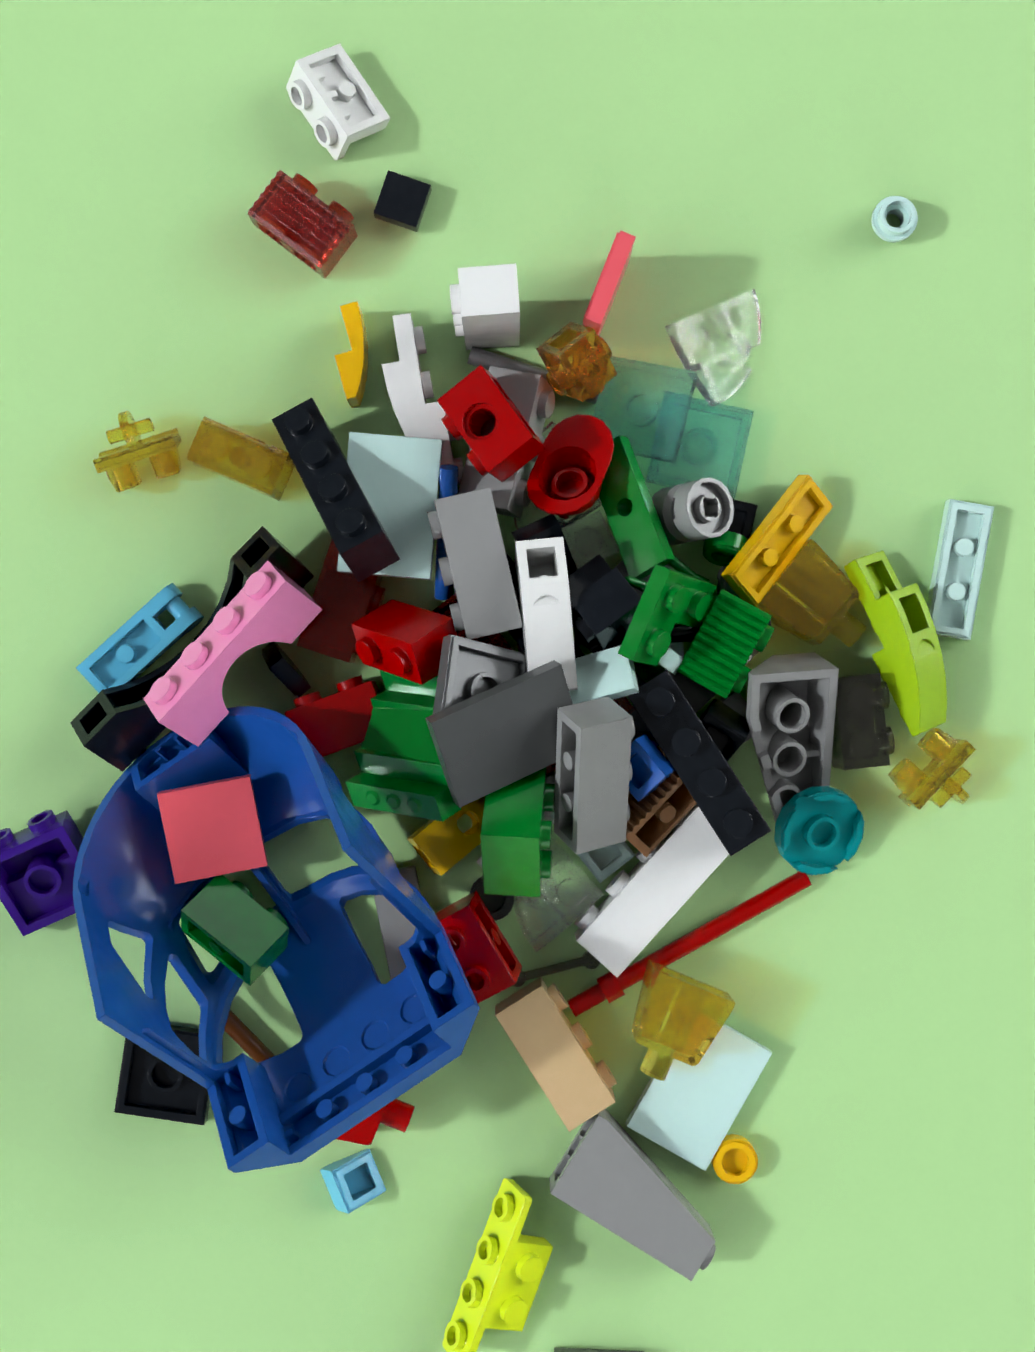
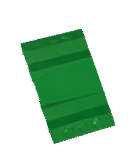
[345,670,462,822]

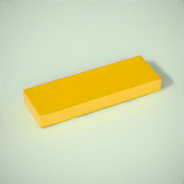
[721,475,833,607]

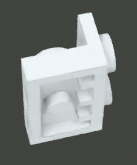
[286,43,390,160]

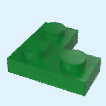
[618,564,717,666]

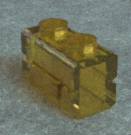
[186,417,295,501]

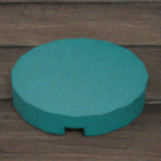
[774,785,864,875]

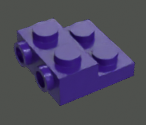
[0,810,83,936]

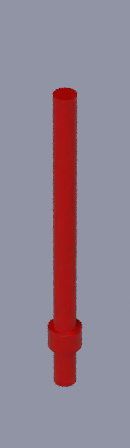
[567,872,812,1017]

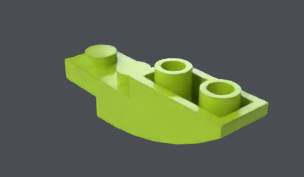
[844,551,947,737]

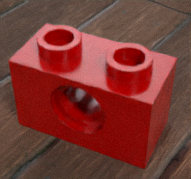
[437,365,546,483]

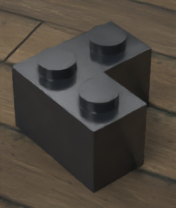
[568,554,641,653]

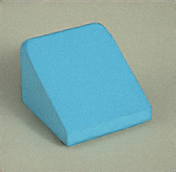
[320,1149,387,1214]

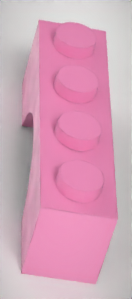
[143,561,323,747]

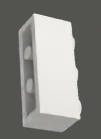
[450,263,520,350]

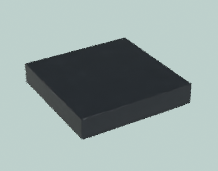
[114,1025,210,1125]

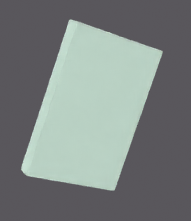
[337,432,443,580]
[626,1005,772,1171]

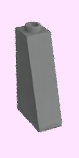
[549,1109,716,1281]

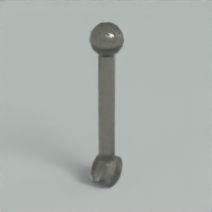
[513,951,600,987]

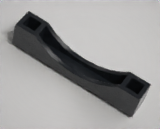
[70,526,314,772]

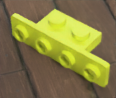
[442,1178,553,1352]

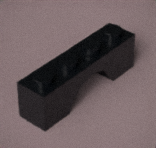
[272,398,400,582]
[628,670,771,856]

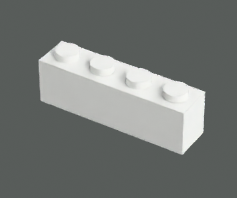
[574,804,729,978]

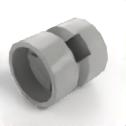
[652,477,734,546]

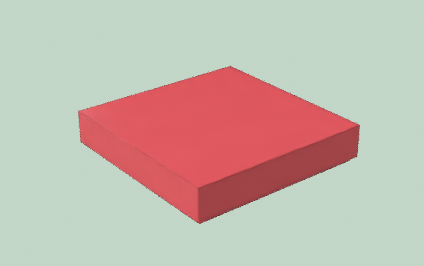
[580,230,636,346]
[157,774,268,884]

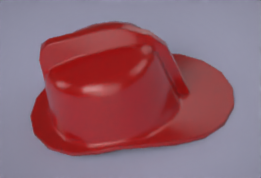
[527,414,614,520]

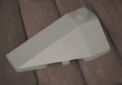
[746,652,839,823]

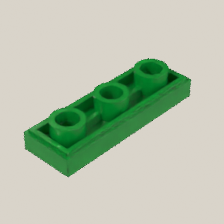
[599,435,675,580]

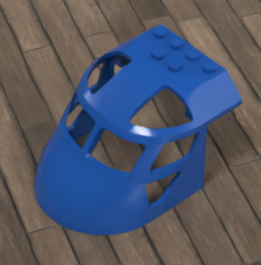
[73,706,480,1173]

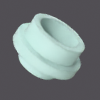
[871,196,918,243]

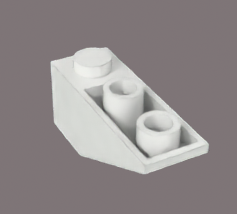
[514,537,578,691]

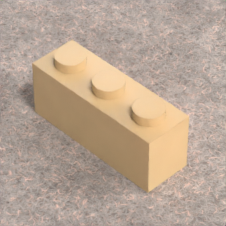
[495,976,617,1132]

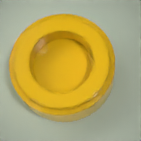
[711,1134,758,1184]

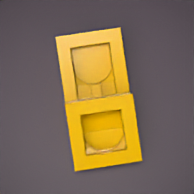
[334,301,368,408]

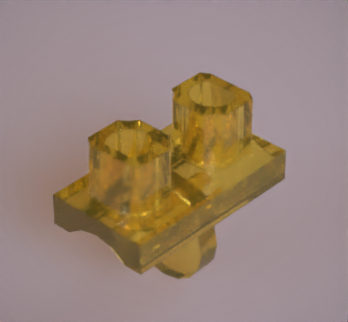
[93,411,182,492]
[888,728,976,810]

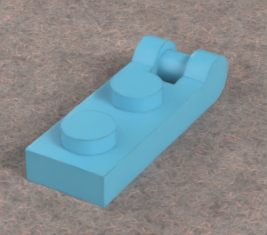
[76,583,204,693]

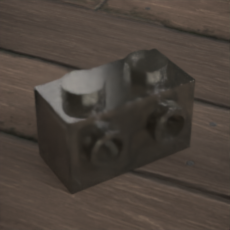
[831,673,895,770]

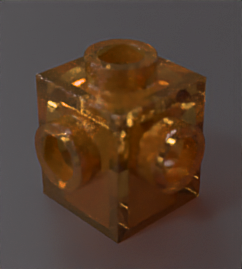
[536,322,617,402]

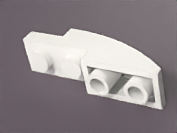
[381,313,464,494]

